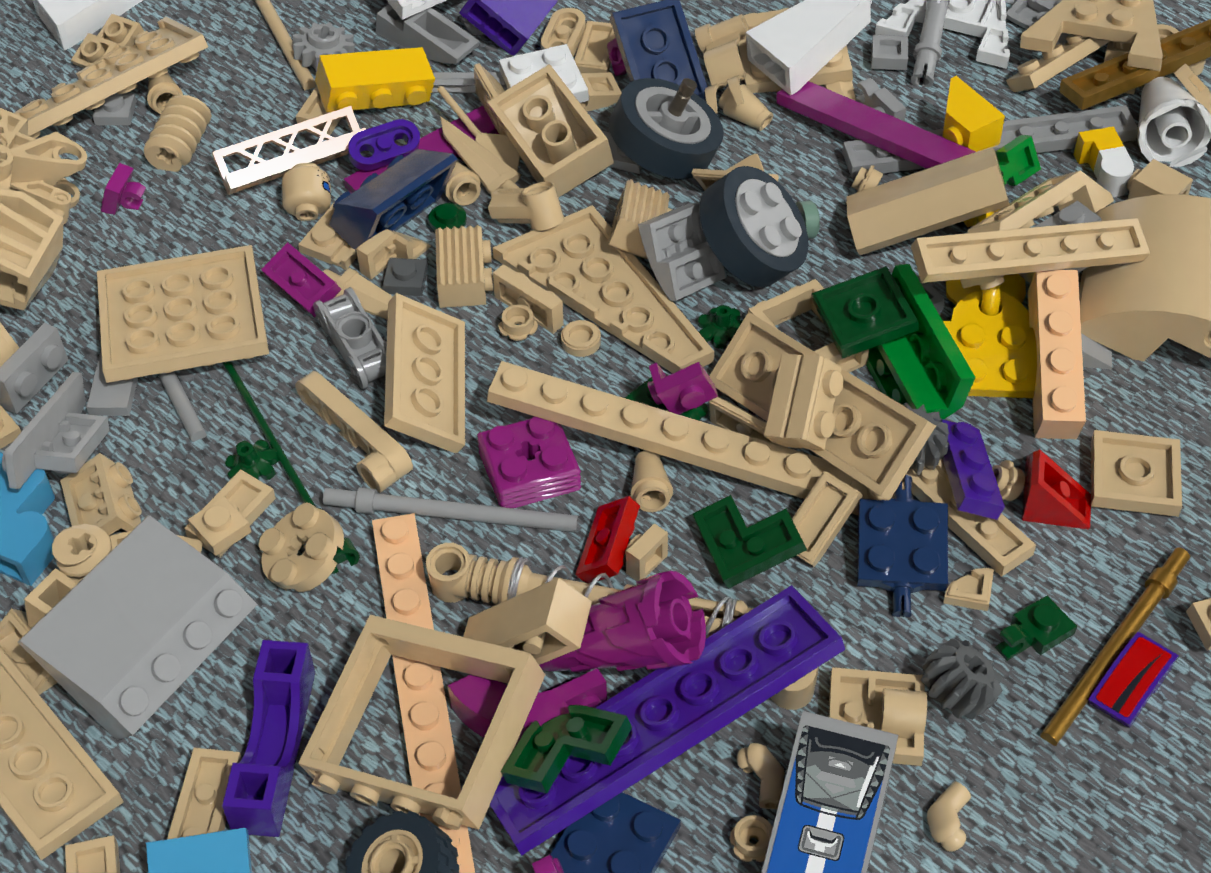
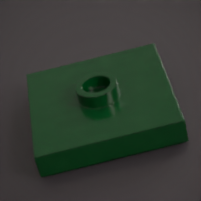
[811,266,919,359]

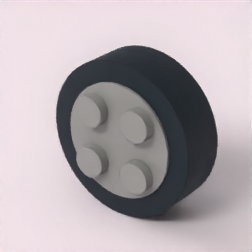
[609,78,724,179]
[699,166,809,287]

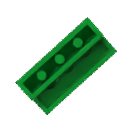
[866,264,976,419]

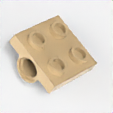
[829,667,927,766]

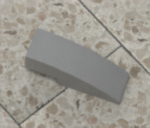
[376,4,480,64]

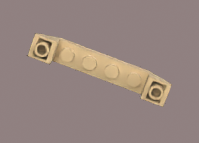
[960,170,1114,290]

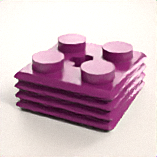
[477,416,581,508]

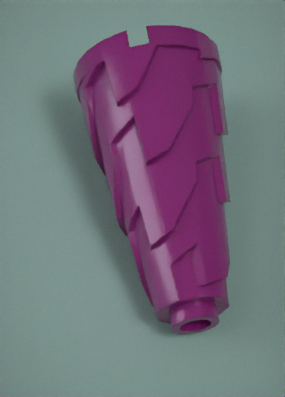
[539,571,706,673]

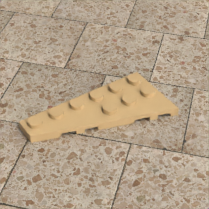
[14,17,208,138]
[493,205,714,373]

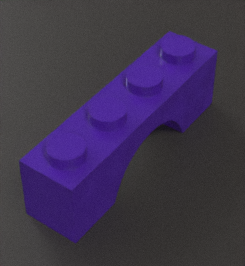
[222,640,315,837]

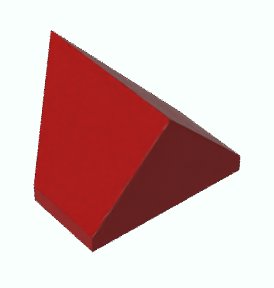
[1022,449,1091,530]

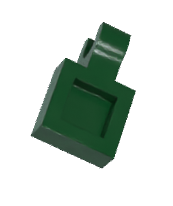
[995,595,1077,661]

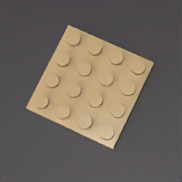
[97,245,269,383]

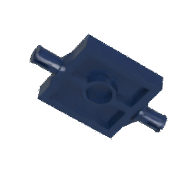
[857,475,948,617]

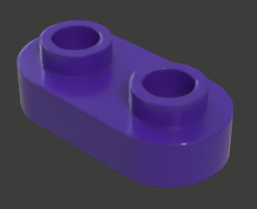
[348,119,420,171]

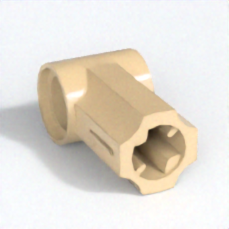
[488,181,564,231]

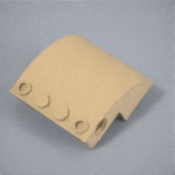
[1079,194,1211,361]

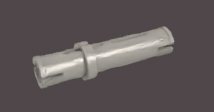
[911,0,950,87]

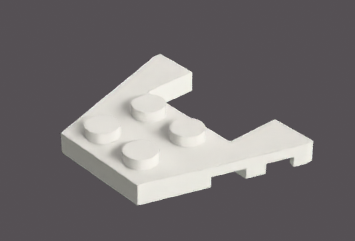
[875,0,1010,69]

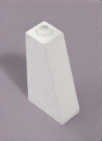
[33,0,143,50]
[746,0,872,96]

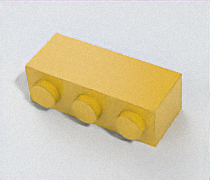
[315,47,435,113]

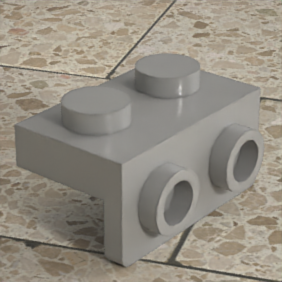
[0,322,68,414]

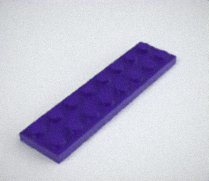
[489,585,846,856]

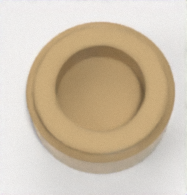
[561,320,601,357]

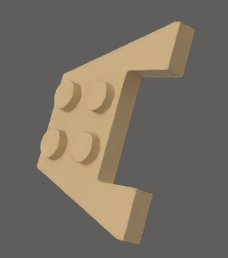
[1020,0,1163,71]

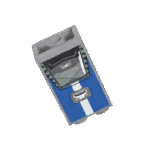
[761,711,899,873]

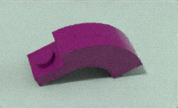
[448,668,607,747]

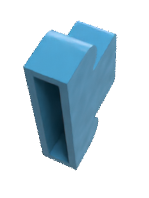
[0,453,55,586]

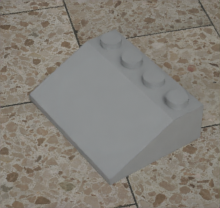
[18,515,258,740]

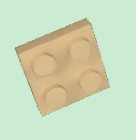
[1091,430,1182,517]

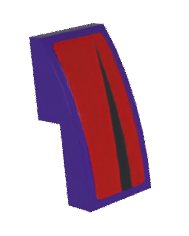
[1088,632,1179,728]

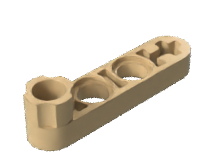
[295,371,413,493]

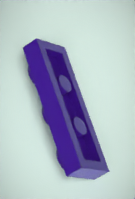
[941,419,1005,520]

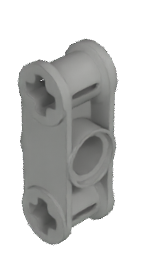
[313,287,387,390]

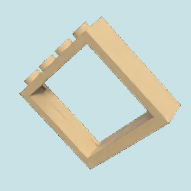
[298,615,545,830]

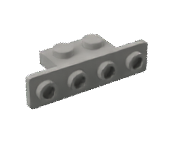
[2,372,109,489]

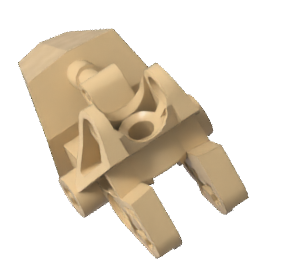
[0,108,87,311]

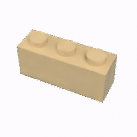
[463,578,592,665]

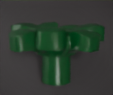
[698,305,743,349]
[225,440,279,481]

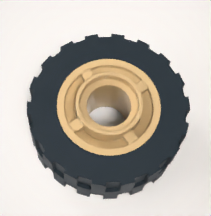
[345,811,460,873]

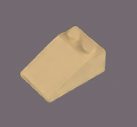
[487,64,614,198]

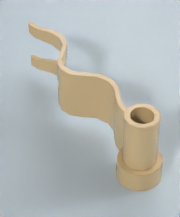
[695,14,749,114]

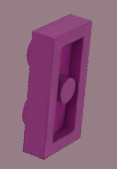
[261,242,342,318]

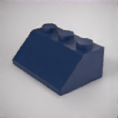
[329,149,458,252]

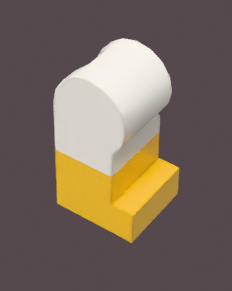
[1073,126,1134,197]

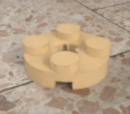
[259,503,344,592]

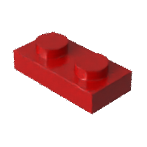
[575,496,640,583]

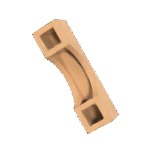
[1028,270,1086,439]

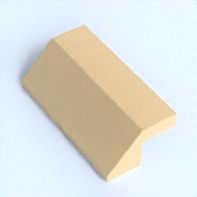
[847,146,1010,255]

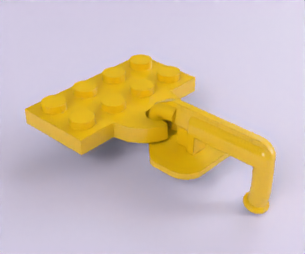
[943,211,1037,398]

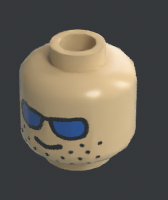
[282,163,331,221]

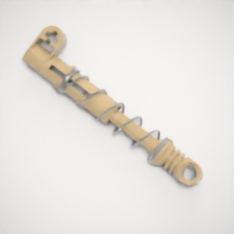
[426,543,819,710]

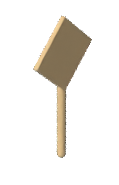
[438,86,520,172]

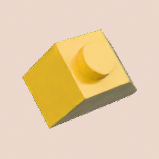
[942,76,1005,152]

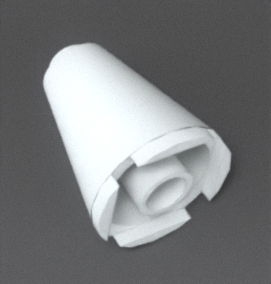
[1137,77,1211,167]

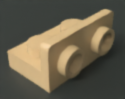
[60,453,142,536]

